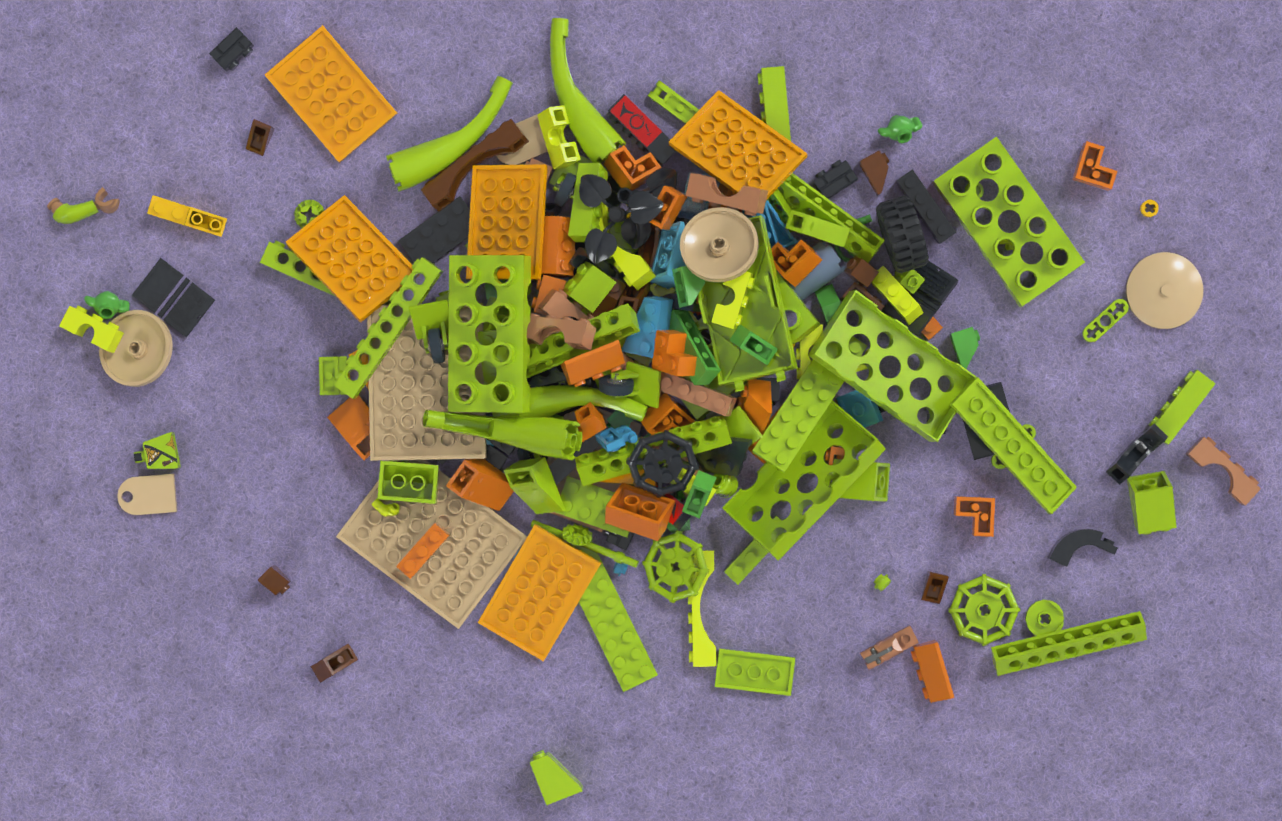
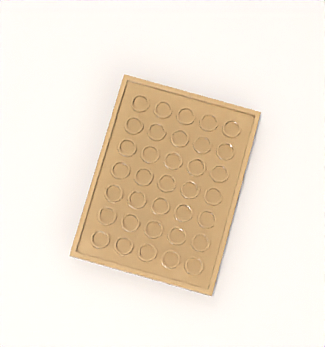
[367,303,487,461]
[336,460,528,629]

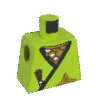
[134,432,181,469]

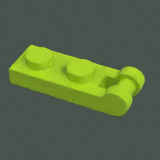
[647,80,699,124]

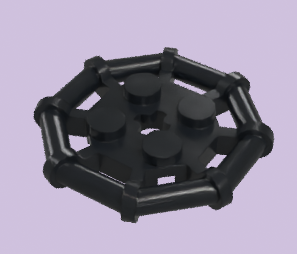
[626,430,699,498]

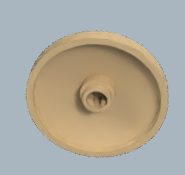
[680,207,759,282]
[1126,252,1203,329]
[99,310,173,387]

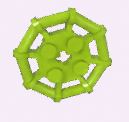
[642,531,709,603]
[948,574,1020,646]

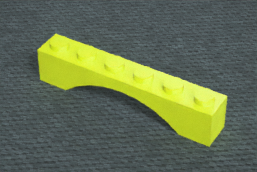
[599,203,656,290]
[688,550,716,667]

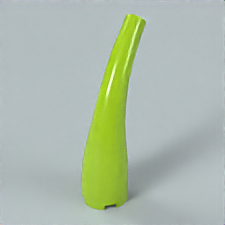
[550,18,626,163]
[386,76,513,192]
[492,385,648,422]
[423,410,582,460]

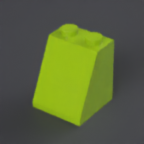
[829,459,890,502]
[1127,471,1177,535]
[530,750,583,805]

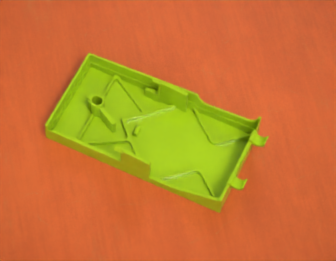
[698,215,798,392]

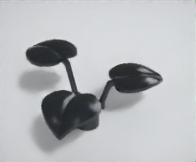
[605,168,678,249]
[579,174,664,264]

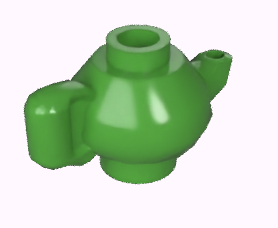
[878,115,923,143]
[84,291,130,319]

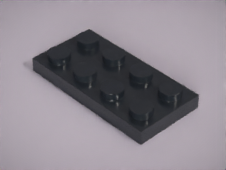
[398,196,470,263]

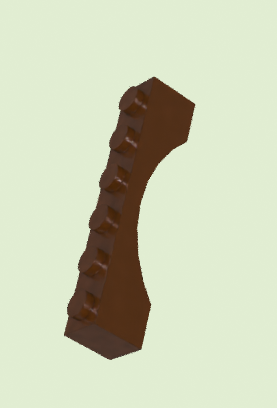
[420,119,529,212]
[618,223,662,316]

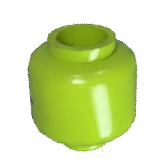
[713,474,738,498]

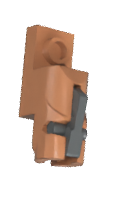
[860,625,919,670]

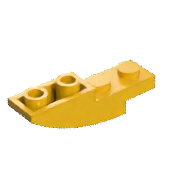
[147,195,227,237]

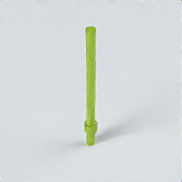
[530,519,639,568]

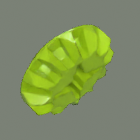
[294,200,324,228]
[562,523,592,546]

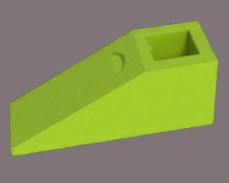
[785,210,851,248]

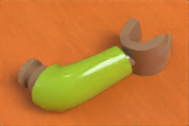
[47,187,120,224]

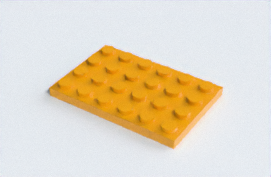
[265,25,398,163]
[669,90,807,200]
[466,164,547,280]
[286,195,420,323]
[477,524,601,662]

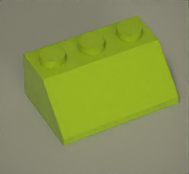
[377,461,439,504]

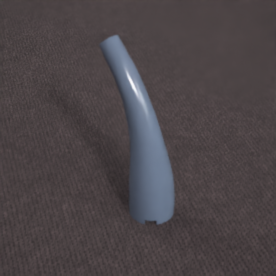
[785,241,846,313]

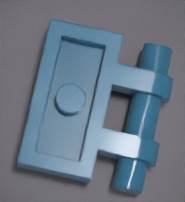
[595,425,638,452]

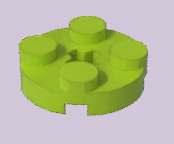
[1025,599,1064,636]

